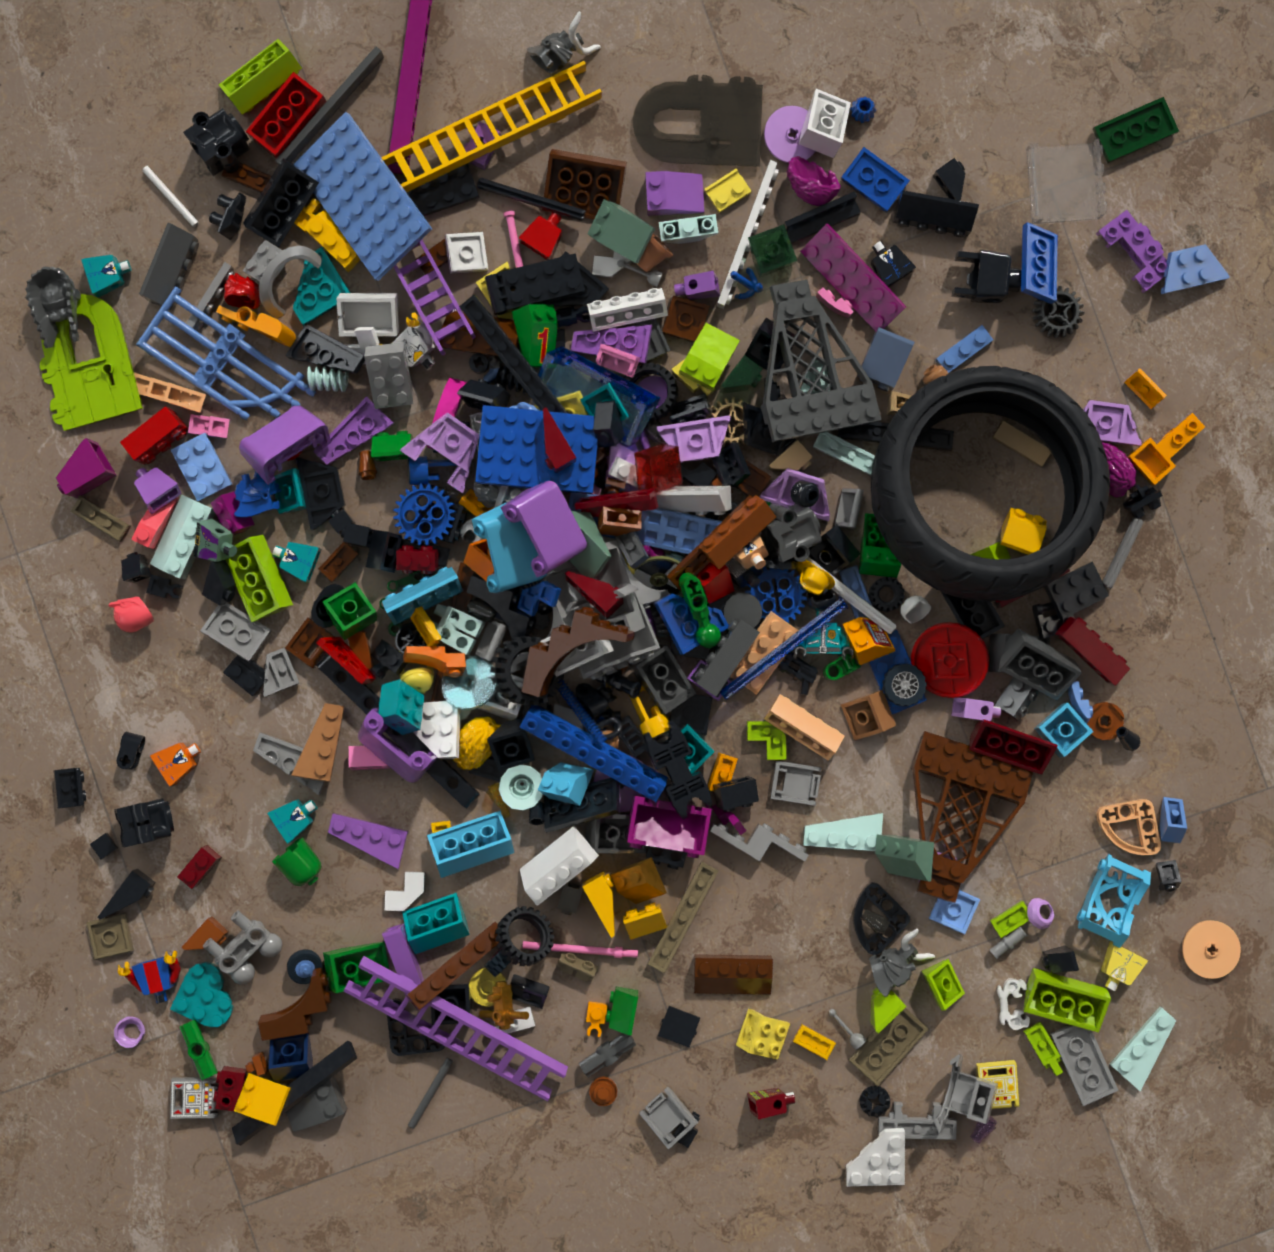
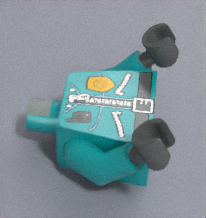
[793,611,854,660]

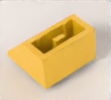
[623,902,667,940]

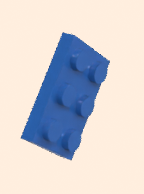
[841,147,910,213]

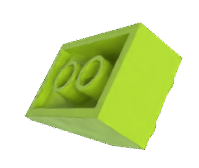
[679,323,740,391]

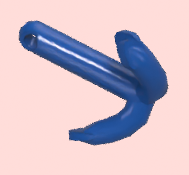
[730,268,763,299]

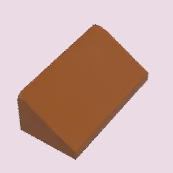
[348,631,374,669]

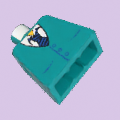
[81,255,132,298]
[272,542,322,583]
[267,799,318,844]

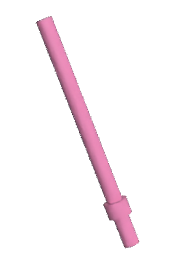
[523,941,638,959]

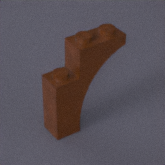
[258,968,331,1041]

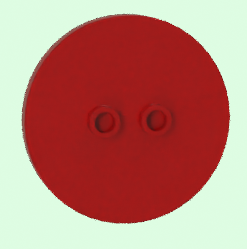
[911,622,989,698]

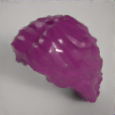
[786,156,841,206]
[1102,442,1136,498]

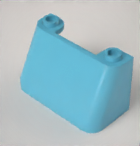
[472,502,547,593]

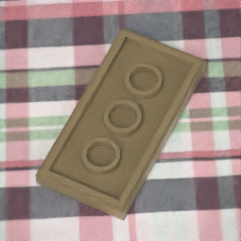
[848,1008,929,1087]

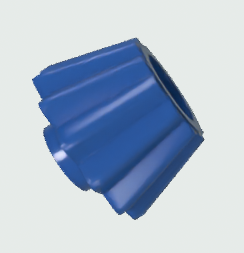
[850,96,876,123]

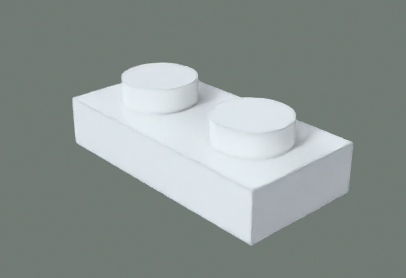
[608,456,651,490]

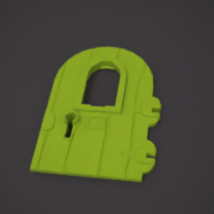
[39,294,143,431]

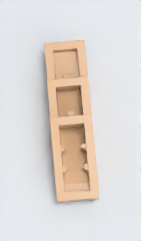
[134,373,206,413]

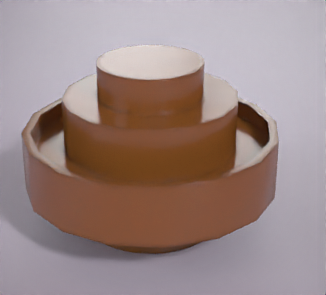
[589,1076,618,1106]

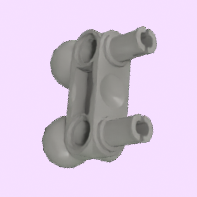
[203,910,283,985]

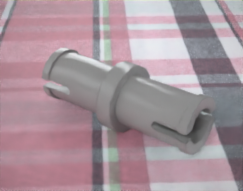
[989,927,1027,959]

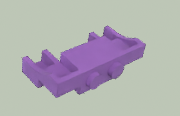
[1096,210,1167,293]

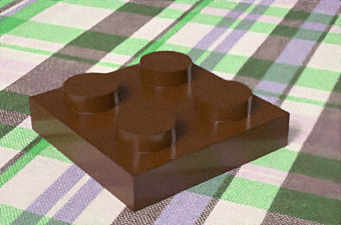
[662,295,710,342]

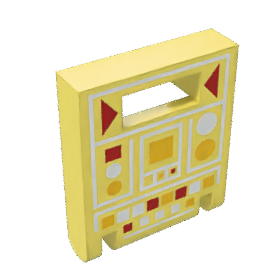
[976,1060,1019,1109]

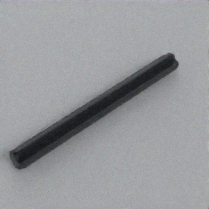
[477,178,586,221]

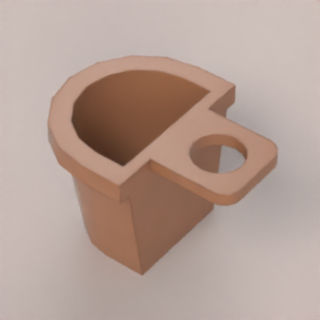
[636,233,673,272]

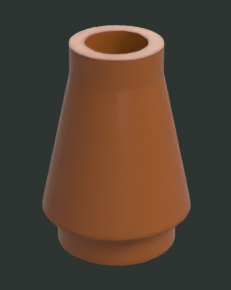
[358,450,377,480]

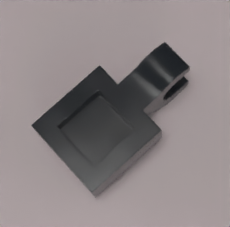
[555,306,591,327]
[673,1111,700,1148]

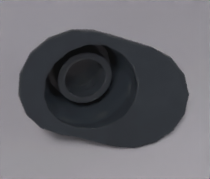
[311,584,345,628]

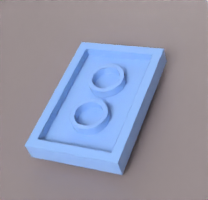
[171,433,232,501]

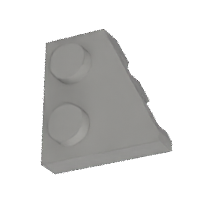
[263,647,299,697]

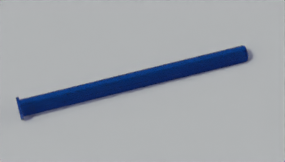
[720,596,849,700]

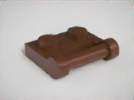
[285,617,335,668]

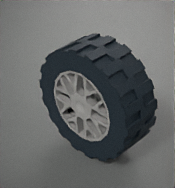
[882,664,927,706]

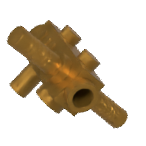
[479,981,529,1030]

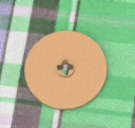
[1182,920,1241,979]

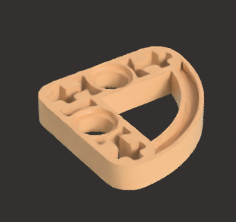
[1096,799,1161,855]

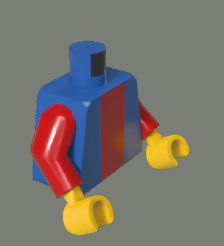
[118,951,181,1004]

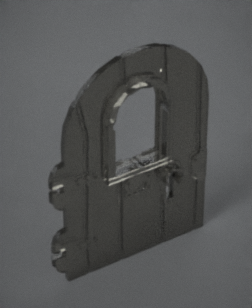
[633,75,763,167]

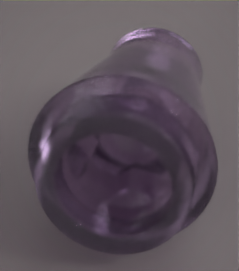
[970,1116,997,1144]

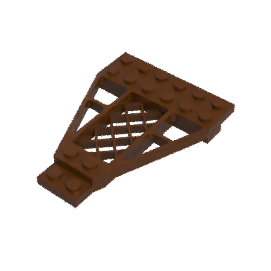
[911,731,1033,904]

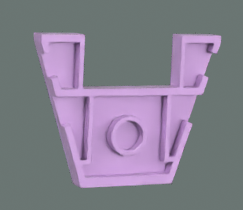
[400,413,480,493]

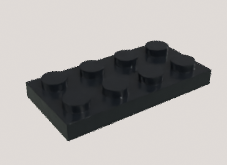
[399,163,479,216]

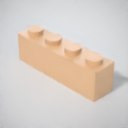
[764,694,845,761]

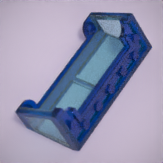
[538,346,661,446]

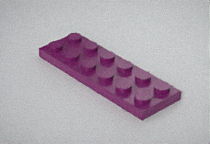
[800,224,906,332]

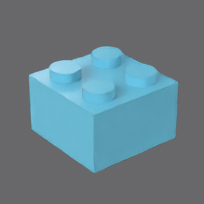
[1034,702,1093,758]

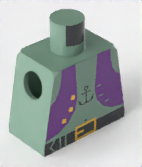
[194,519,237,562]

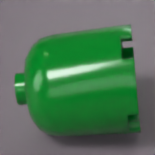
[272,837,322,886]

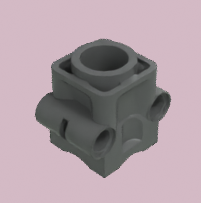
[761,503,822,562]

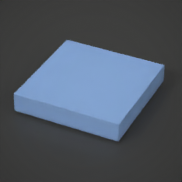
[929,890,980,935]

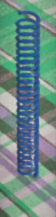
[557,679,607,745]

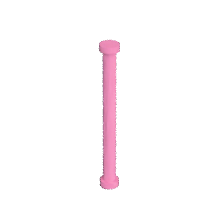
[503,211,523,268]

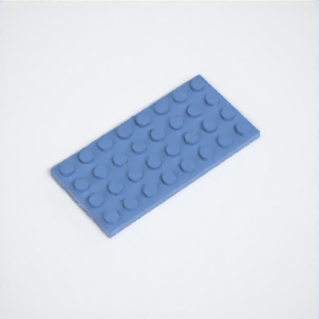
[294,112,432,281]

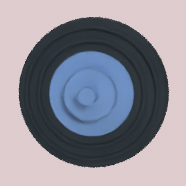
[287,949,322,984]

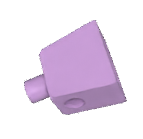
[951,697,1001,721]

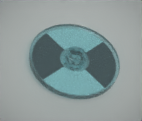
[441,656,498,710]

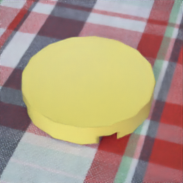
[469,968,506,1007]

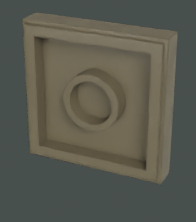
[86,913,134,960]

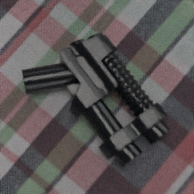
[778,652,818,695]

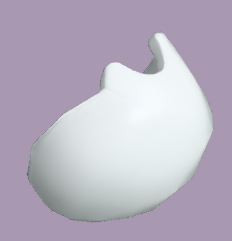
[901,595,931,624]

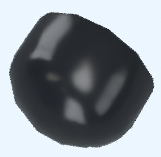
[806,589,836,612]

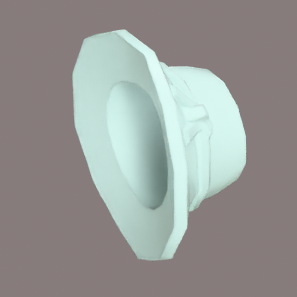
[499,765,543,811]

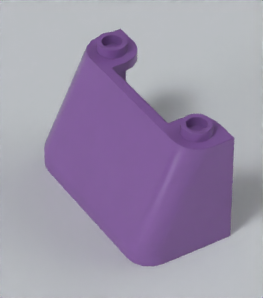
[239,405,331,484]
[500,481,587,577]
[358,707,437,783]

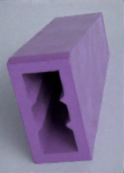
[382,923,424,996]

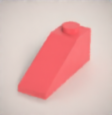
[131,497,179,549]

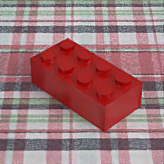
[245,72,327,158]

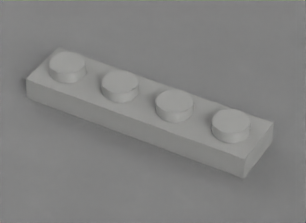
[186,262,234,331]

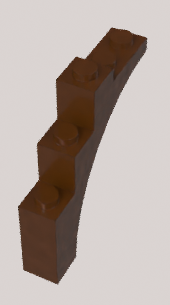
[521,607,635,697]

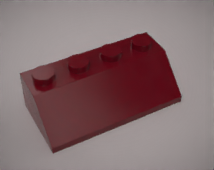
[969,719,1058,775]

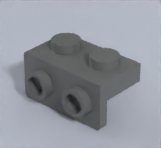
[995,677,1039,721]

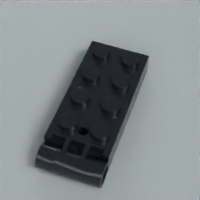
[485,253,585,315]

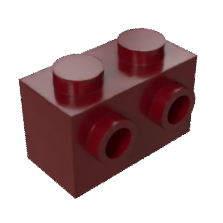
[396,545,439,574]
[213,1066,247,1112]

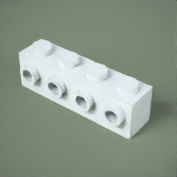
[587,288,668,332]

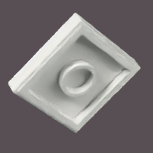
[445,232,488,274]

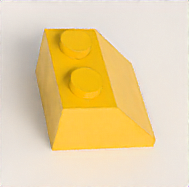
[1000,507,1047,555]
[234,1073,290,1126]

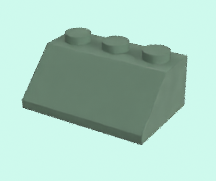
[875,834,934,881]

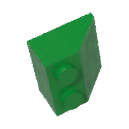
[371,431,413,462]
[323,582,377,640]
[606,986,638,1036]

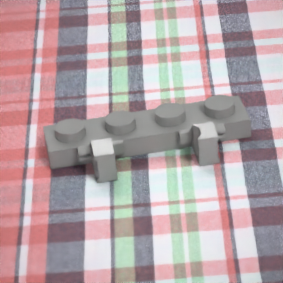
[878,1101,957,1140]

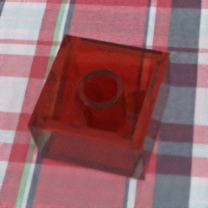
[634,444,682,493]

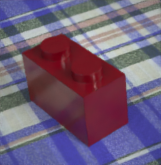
[177,845,221,889]

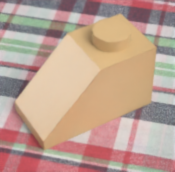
[768,440,813,471]

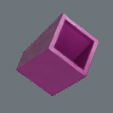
[56,438,117,499]

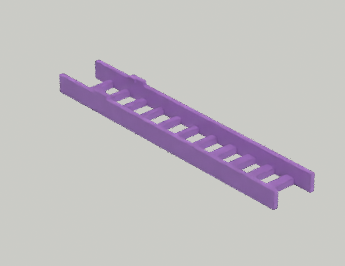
[394,240,476,356]
[344,956,568,1101]

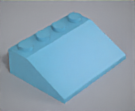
[382,567,463,625]

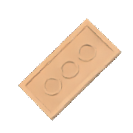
[730,611,802,695]

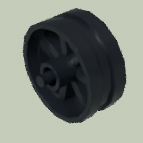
[395,622,427,654]

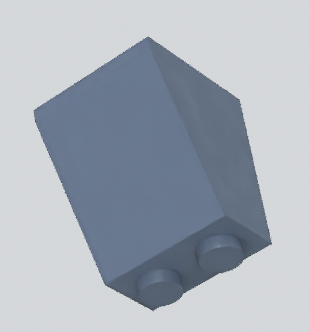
[857,327,915,392]

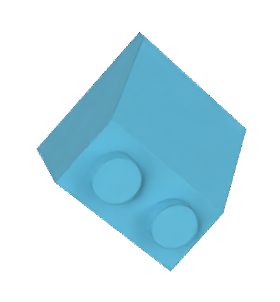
[538,762,594,806]

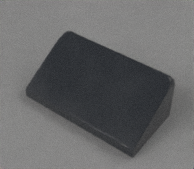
[510,974,550,1009]

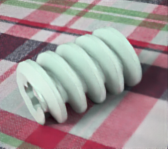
[307,366,349,392]

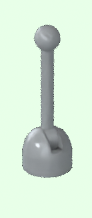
[617,260,662,287]
[828,1009,867,1050]

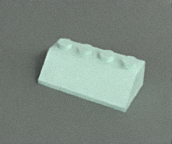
[150,495,216,580]

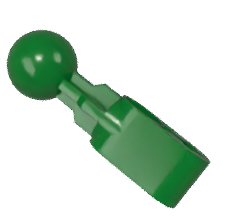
[679,573,721,648]

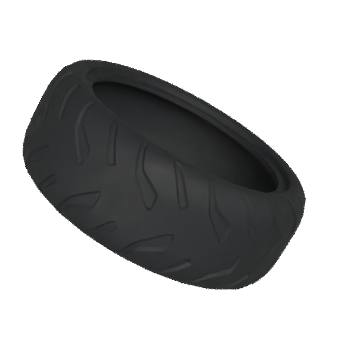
[870,366,1110,601]

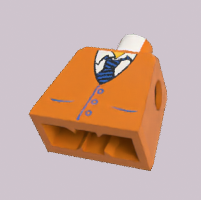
[150,742,201,787]

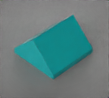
[580,383,629,421]
[274,468,306,514]
[680,724,715,774]

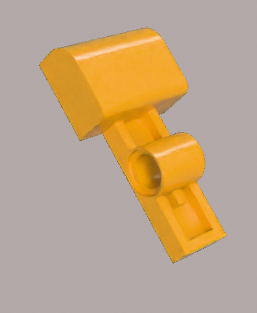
[216,305,296,348]
[1127,413,1205,486]

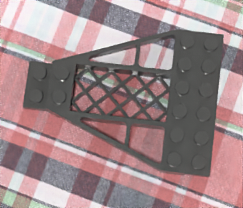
[761,279,881,442]

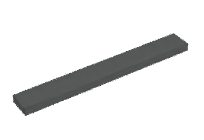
[275,46,384,165]

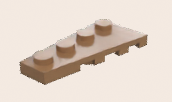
[291,703,345,782]

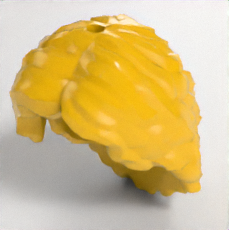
[452,716,501,770]

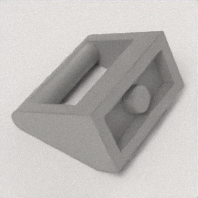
[834,488,864,530]
[475,619,508,661]

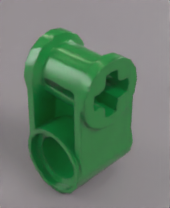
[823,654,861,680]

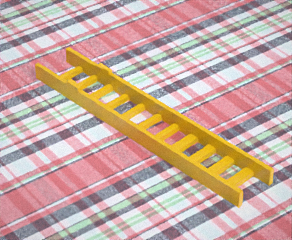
[381,61,602,192]

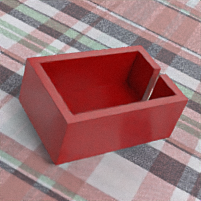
[120,406,189,465]

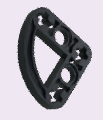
[853,882,910,955]

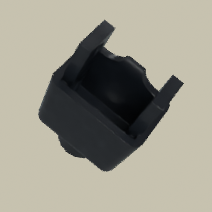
[951,250,1022,303]

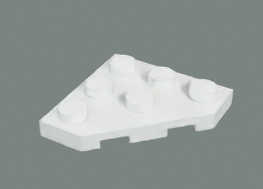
[413,701,461,759]
[846,1128,905,1187]

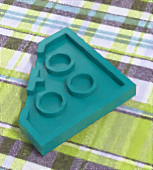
[293,247,350,326]

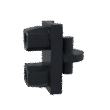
[1123,484,1163,519]

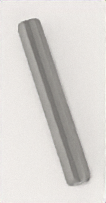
[1103,518,1143,588]

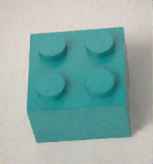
[378,679,424,735]

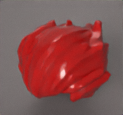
[224,273,261,310]

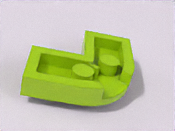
[747,721,786,760]

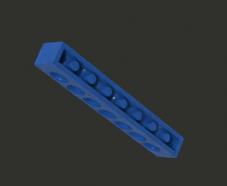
[520,705,668,802]

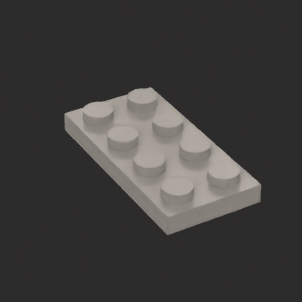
[1050,1025,1119,1106]

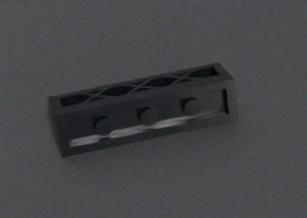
[783,191,861,244]

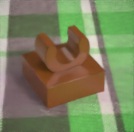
[245,1051,269,1076]

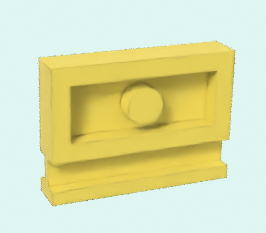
[704,168,751,214]

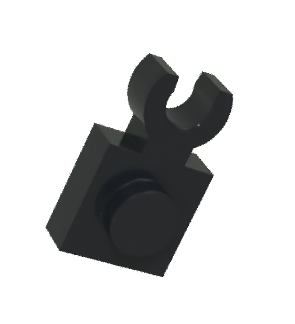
[146,574,183,599]

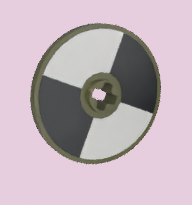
[633,556,682,595]

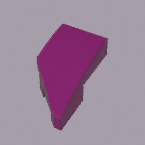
[711,804,746,835]

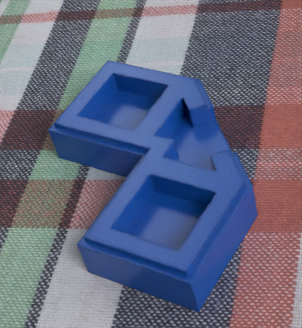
[517,581,561,616]

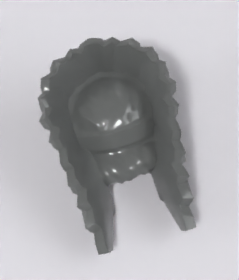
[25,267,81,348]

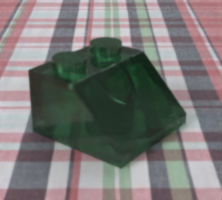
[748,224,797,278]
[719,355,763,394]

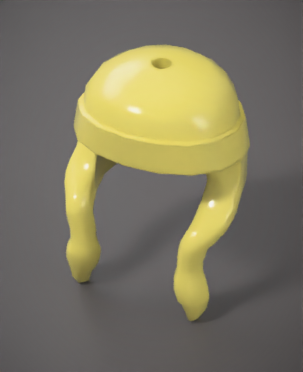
[399,651,434,694]

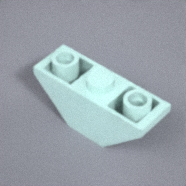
[659,214,718,244]

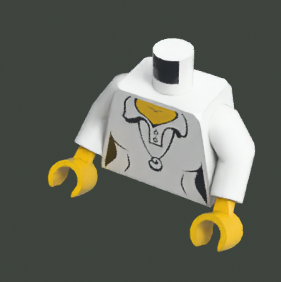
[380,313,435,370]

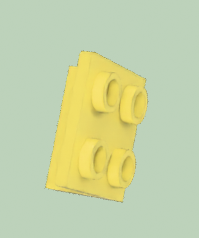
[736,1009,790,1059]

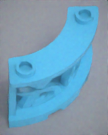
[1076,854,1151,948]

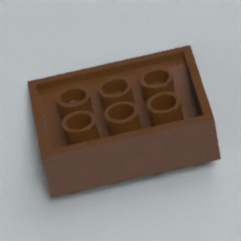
[542,149,627,219]

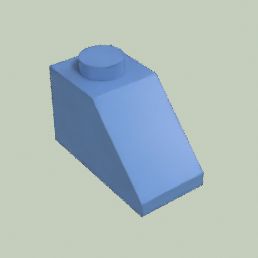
[1159,797,1187,843]

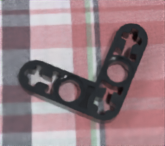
[387,998,445,1056]

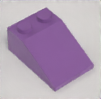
[645,171,704,216]

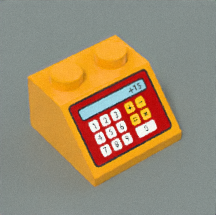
[842,617,895,665]

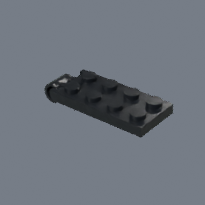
[529,777,620,833]

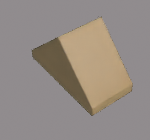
[887,391,911,415]

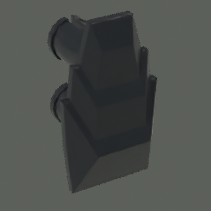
[209,192,246,240]

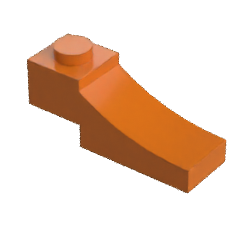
[403,646,466,678]

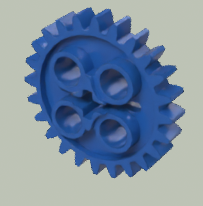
[393,483,456,546]
[745,567,807,623]

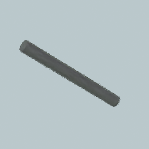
[408,1058,453,1129]

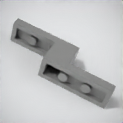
[709,823,809,862]

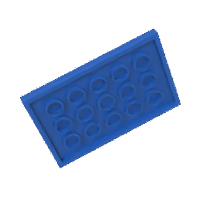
[475,405,598,494]

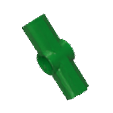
[179,1020,218,1080]

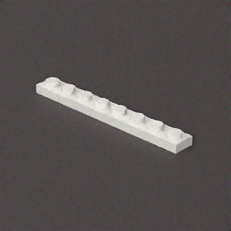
[717,160,779,309]

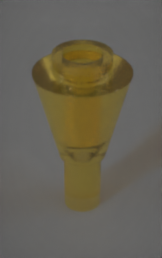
[486,783,511,818]

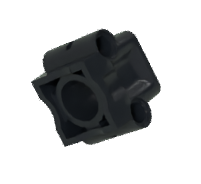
[183,108,250,176]
[114,798,174,848]

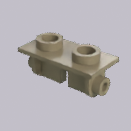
[556,952,598,982]

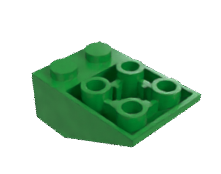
[859,513,901,578]

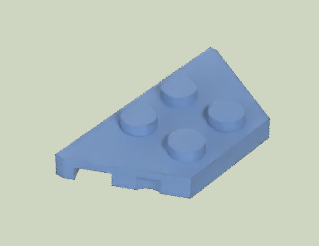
[1161,244,1230,294]

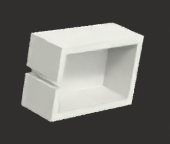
[336,293,400,336]

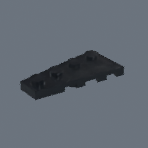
[285,324,365,374]

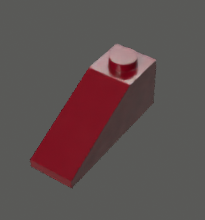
[543,407,576,473]
[565,571,624,619]

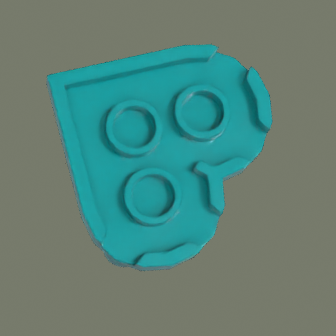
[170,962,234,1027]

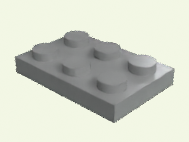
[200,603,271,663]

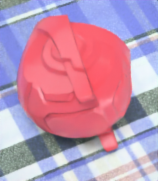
[109,596,154,633]

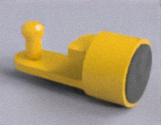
[628,686,669,741]

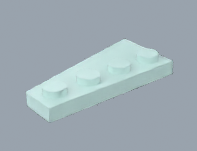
[803,813,883,851]
[1110,1007,1176,1091]

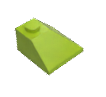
[871,987,907,1034]

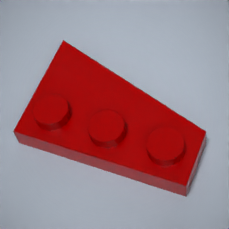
[316,637,376,684]

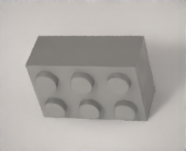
[364,342,414,409]

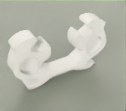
[997,978,1030,1030]

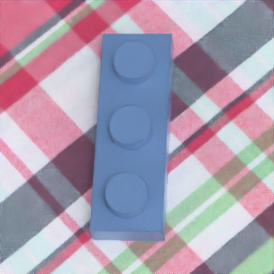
[935,325,993,373]

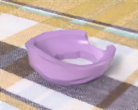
[1027,898,1054,929]
[114,1017,145,1048]

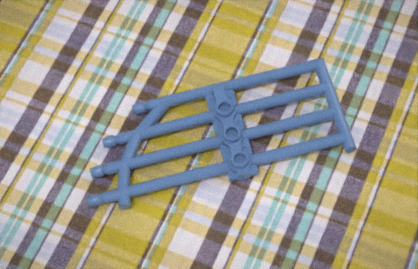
[136,286,316,420]

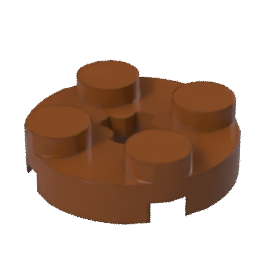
[1087,702,1124,740]

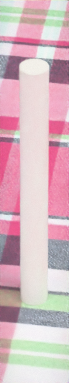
[142,166,199,227]

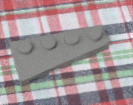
[253,732,324,795]

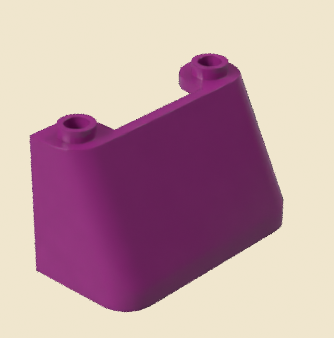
[627,796,712,858]

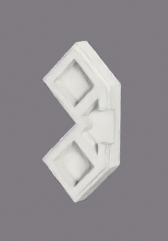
[592,251,632,278]
[346,327,380,364]
[385,872,425,911]

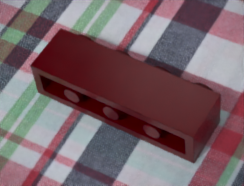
[1055,617,1130,686]

